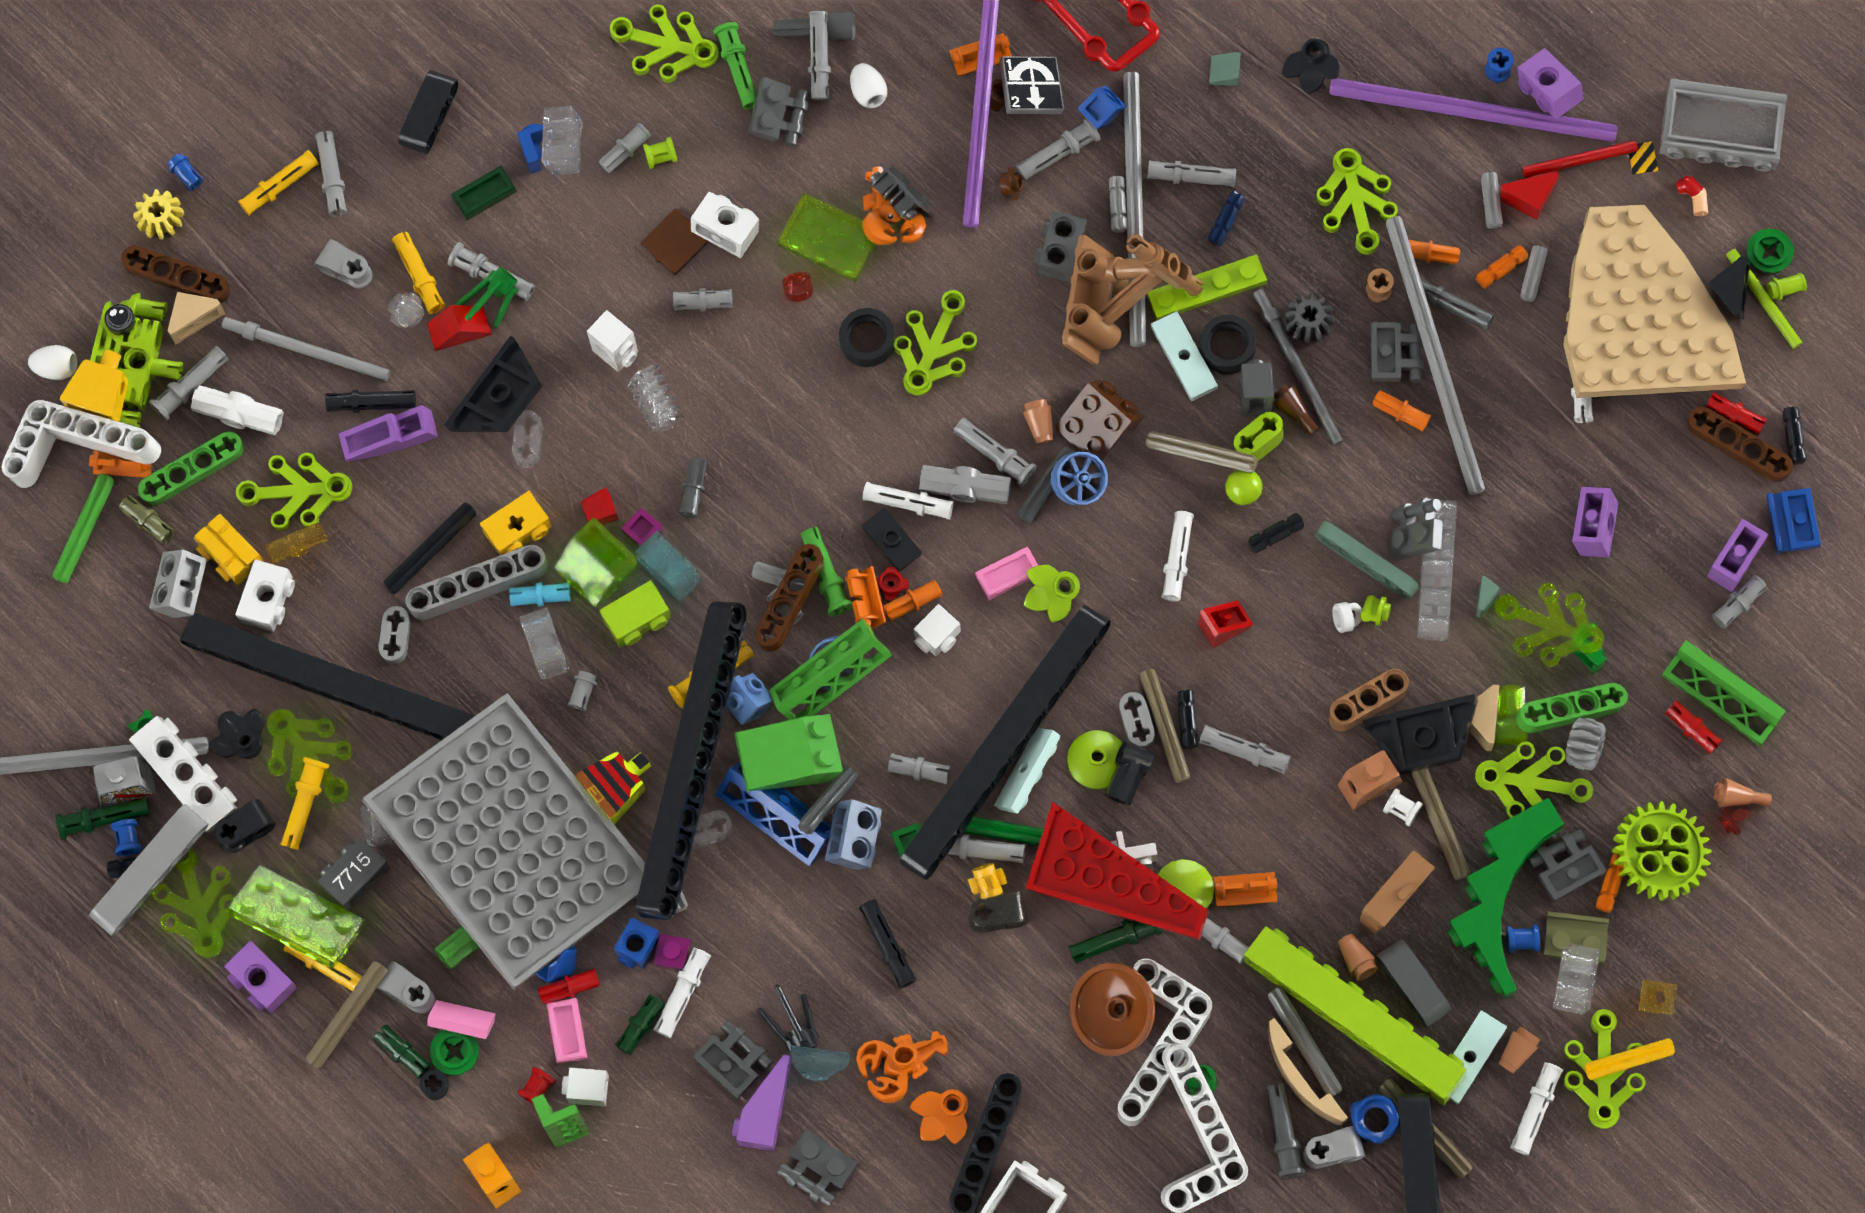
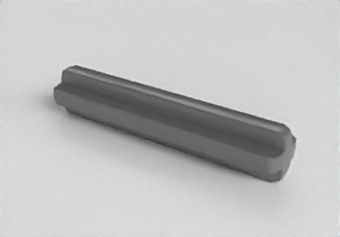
[1018,446,1076,524]
[798,767,858,835]

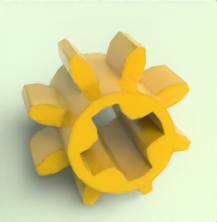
[968,863,1007,900]

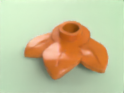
[910,1089,968,1144]

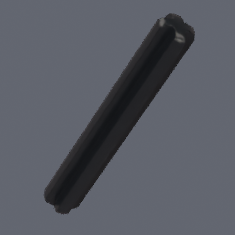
[384,502,476,594]

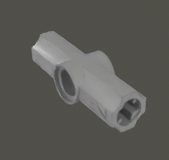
[919,465,1011,504]

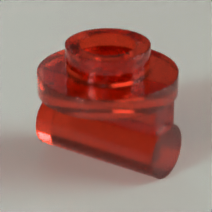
[1719,807,1751,835]

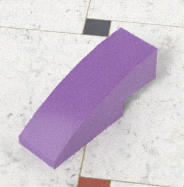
[339,405,438,462]

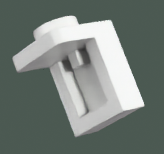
[1111,831,1157,867]

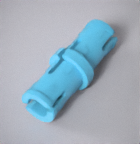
[509,582,571,607]

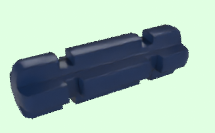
[1208,191,1244,246]

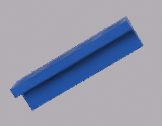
[715,761,831,867]

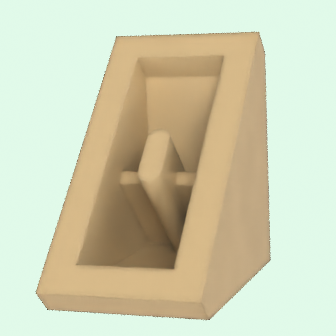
[167,292,225,345]
[1469,685,1500,751]

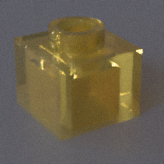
[1639,979,1678,1015]

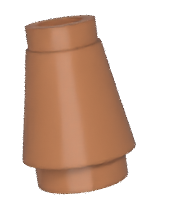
[1023,399,1053,445]
[1338,934,1378,981]
[1498,1026,1540,1074]

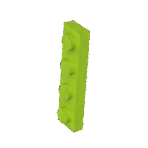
[1147,254,1267,321]

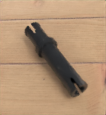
[325,390,416,413]
[859,899,917,989]

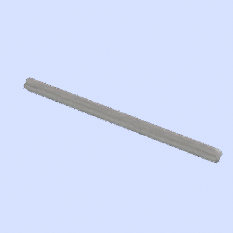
[1123,72,1146,347]
[1386,216,1485,495]
[0,737,209,775]

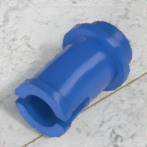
[168,154,203,191]

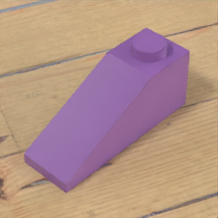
[732,1055,791,1152]

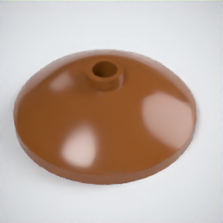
[1070,963,1155,1056]

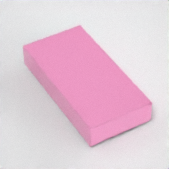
[975,546,1038,601]
[547,998,588,1065]
[427,1000,495,1039]

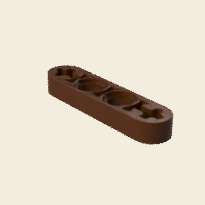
[121,246,230,303]
[1687,407,1793,482]
[755,544,824,652]

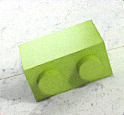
[599,580,671,647]

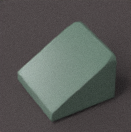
[1209,52,1241,86]
[1476,575,1500,618]

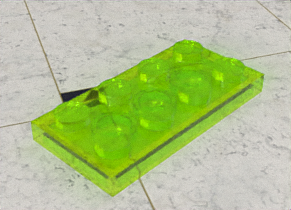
[227,866,365,969]

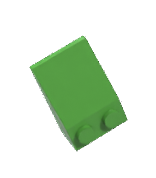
[734,714,843,792]

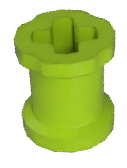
[643,137,678,169]

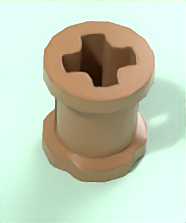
[1365,268,1394,303]

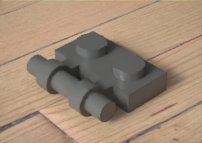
[748,77,809,147]
[1370,322,1424,383]
[1390,498,1443,560]
[1527,829,1607,903]
[692,1020,773,1099]
[777,1129,858,1207]

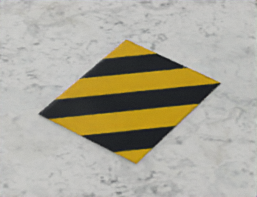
[1629,141,1658,174]

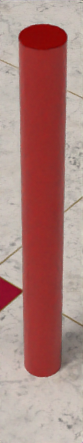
[1522,140,1638,178]

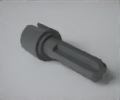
[774,11,856,41]

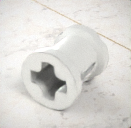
[1383,789,1423,827]

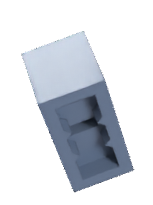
[825,799,882,870]

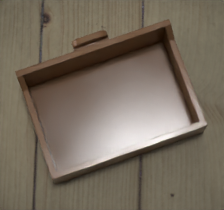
[1359,850,1435,935]

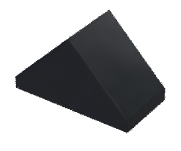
[1708,256,1751,319]

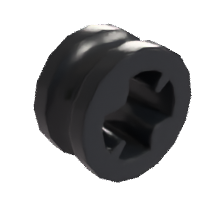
[419,1070,449,1100]

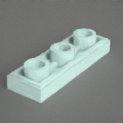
[1151,311,1218,402]
[994,728,1060,814]
[1449,1010,1507,1105]

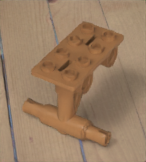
[1062,234,1204,365]

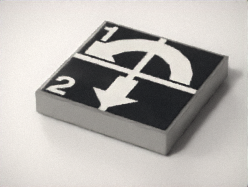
[999,56,1064,114]

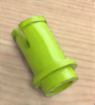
[1767,273,1807,301]

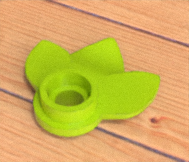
[1024,565,1080,623]

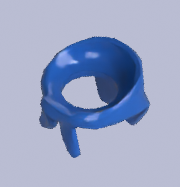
[536,945,577,983]
[1350,1095,1399,1144]

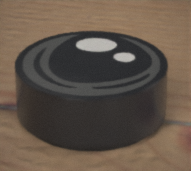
[104,304,136,335]

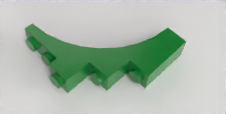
[1447,798,1564,999]

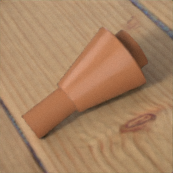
[1714,777,1772,807]

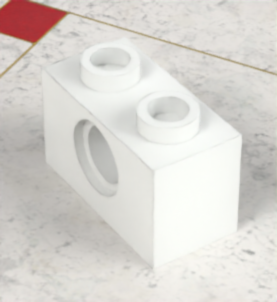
[691,192,759,258]
[587,310,638,372]
[235,560,295,632]

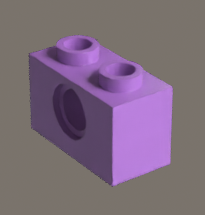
[1517,48,1584,119]
[1572,487,1618,558]
[1707,519,1768,592]
[224,940,297,1014]

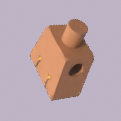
[1337,750,1403,811]

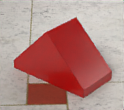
[1499,171,1559,220]
[427,305,492,351]
[1198,600,1253,649]

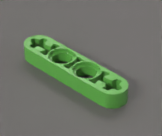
[138,432,244,506]
[1516,683,1628,733]

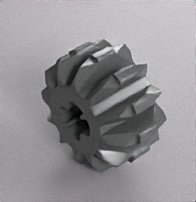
[1284,293,1335,345]

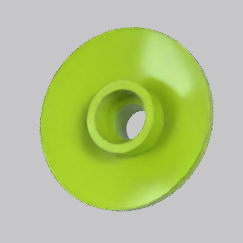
[1067,730,1123,790]

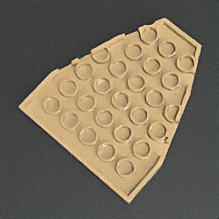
[1563,205,1746,398]

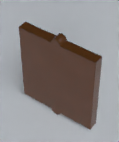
[640,208,709,275]

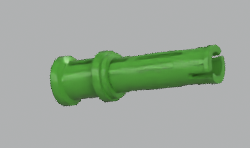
[713,22,757,110]
[800,527,853,617]

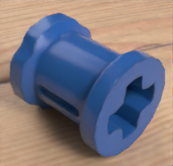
[1485,48,1514,83]
[111,819,142,856]
[1506,925,1540,954]

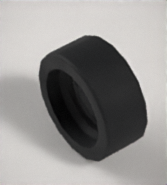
[839,308,895,367]
[1200,315,1256,374]

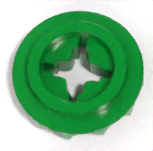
[1746,228,1794,274]
[430,1030,479,1076]

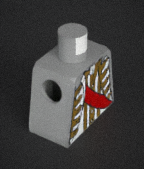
[93,756,157,808]

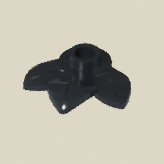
[1282,38,1340,94]
[209,708,264,759]

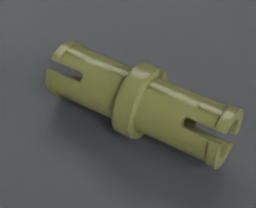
[119,495,176,545]

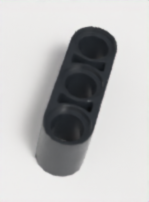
[398,70,459,154]

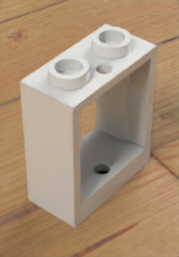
[980,1160,1067,1213]

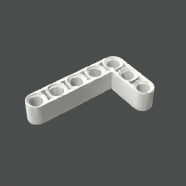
[1,400,161,488]
[1118,958,1212,1126]
[1161,1043,1248,1213]

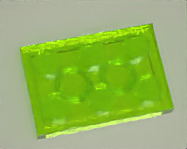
[777,193,876,282]

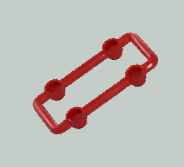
[1033,0,1160,72]

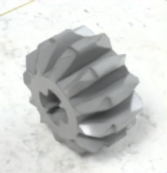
[1565,717,1606,770]

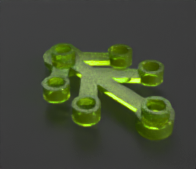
[1494,583,1604,667]
[267,709,353,803]
[152,848,239,958]

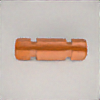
[1475,245,1528,289]
[1596,853,1624,913]

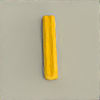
[1585,1038,1675,1080]

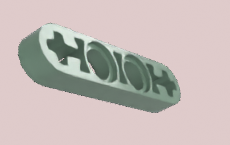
[1314,521,1419,600]

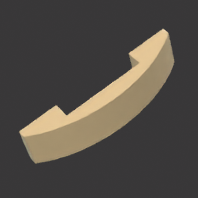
[1268,1018,1348,1126]

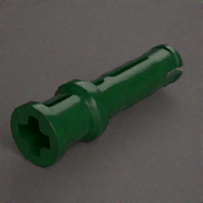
[55,796,150,840]
[1068,919,1162,964]

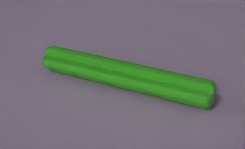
[52,474,114,583]

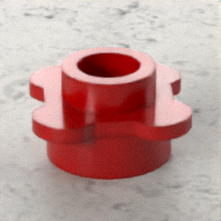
[876,567,909,602]

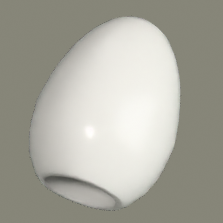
[850,63,887,108]
[28,345,77,380]

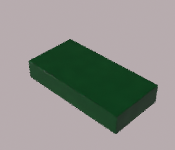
[451,166,517,221]

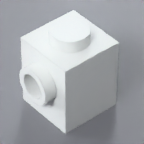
[914,604,961,656]
[562,1068,609,1106]

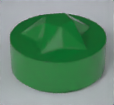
[1186,1065,1218,1094]

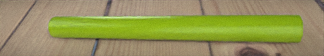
[1726,249,1803,350]

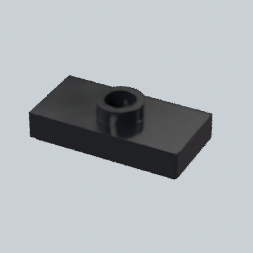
[862,508,922,572]

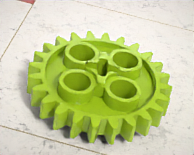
[1612,801,1712,901]

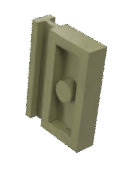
[1543,911,1609,965]

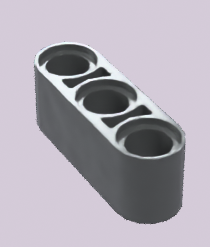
[1375,938,1452,1028]

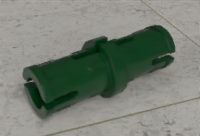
[614,994,665,1056]
[373,1025,432,1079]

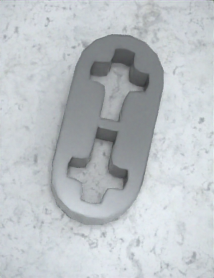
[378,606,411,665]
[1119,692,1155,749]

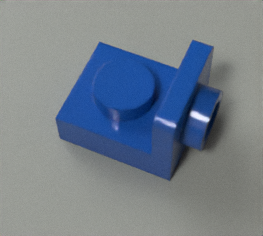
[517,124,549,174]

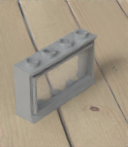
[1659,79,1787,172]

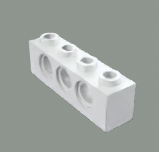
[129,716,238,833]

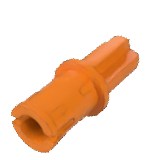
[1409,240,1460,264]
[1372,391,1431,432]
[883,579,942,621]

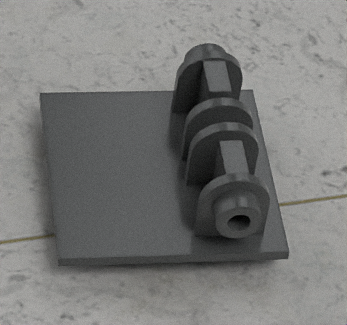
[870,163,933,221]

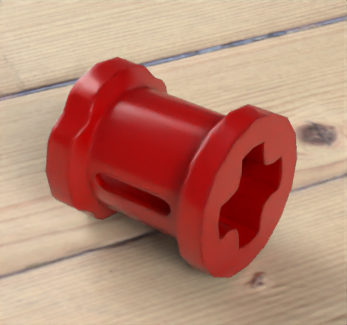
[517,1067,556,1105]

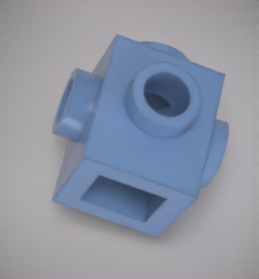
[726,673,774,725]

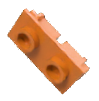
[949,33,1012,77]
[89,450,152,478]
[845,566,886,629]
[1214,872,1278,907]

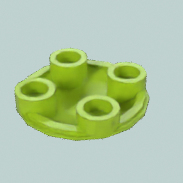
[1158,859,1214,909]

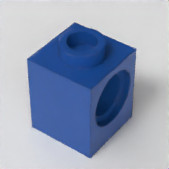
[1077,85,1126,129]
[614,917,660,969]

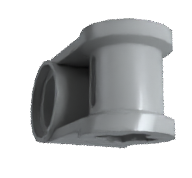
[314,239,373,289]
[377,961,435,1014]
[1303,1126,1366,1169]

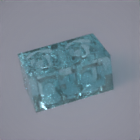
[635,531,701,601]

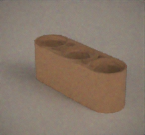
[1328,669,1409,732]

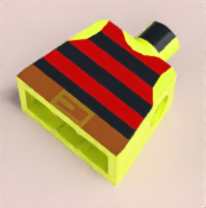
[575,752,651,824]

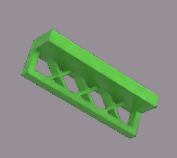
[769,619,892,720]
[1661,640,1786,747]
[532,1094,590,1149]

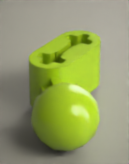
[1225,412,1284,506]

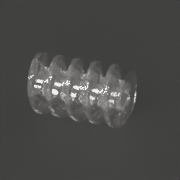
[628,365,684,432]

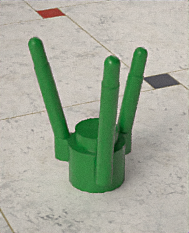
[454,267,518,328]

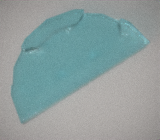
[790,1045,851,1081]

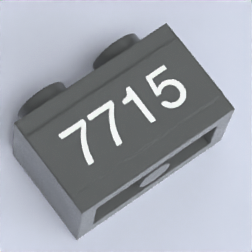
[318,838,390,912]

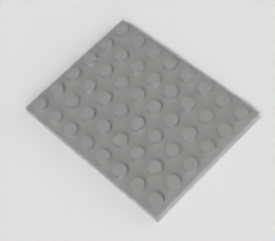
[362,693,646,990]

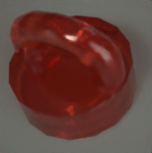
[782,272,813,302]

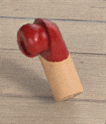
[1676,176,1708,216]

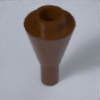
[1273,384,1319,435]

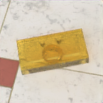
[265,522,328,564]

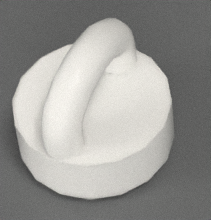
[1332,602,1362,633]

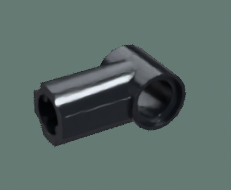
[1105,740,1154,805]

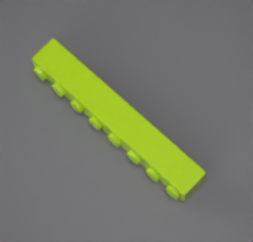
[1244,926,1467,1105]

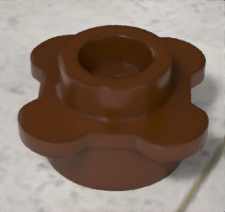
[989,79,1005,112]
[1000,167,1023,200]

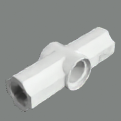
[191,385,284,435]

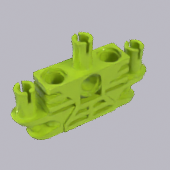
[90,293,183,428]

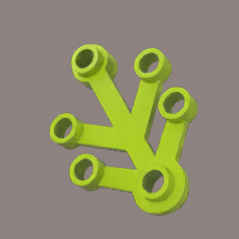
[610,4,719,83]
[1316,148,1398,255]
[894,290,977,396]
[236,453,353,531]
[1475,741,1593,818]
[1564,1009,1646,1129]

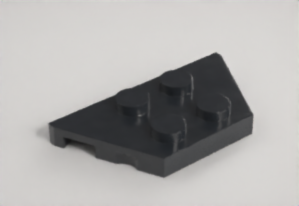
[444,336,542,432]
[1363,694,1478,774]

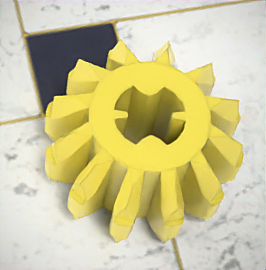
[133,189,184,240]

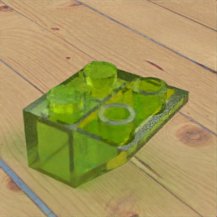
[554,517,639,608]

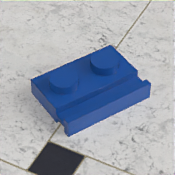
[1766,488,1821,554]

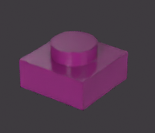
[621,507,664,551]
[654,934,691,971]

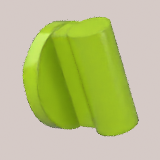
[1360,595,1391,626]

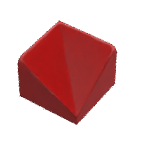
[581,487,618,529]

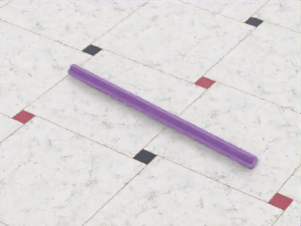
[963,0,999,228]
[1329,78,1618,142]

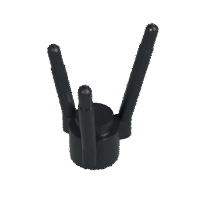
[758,984,819,1056]

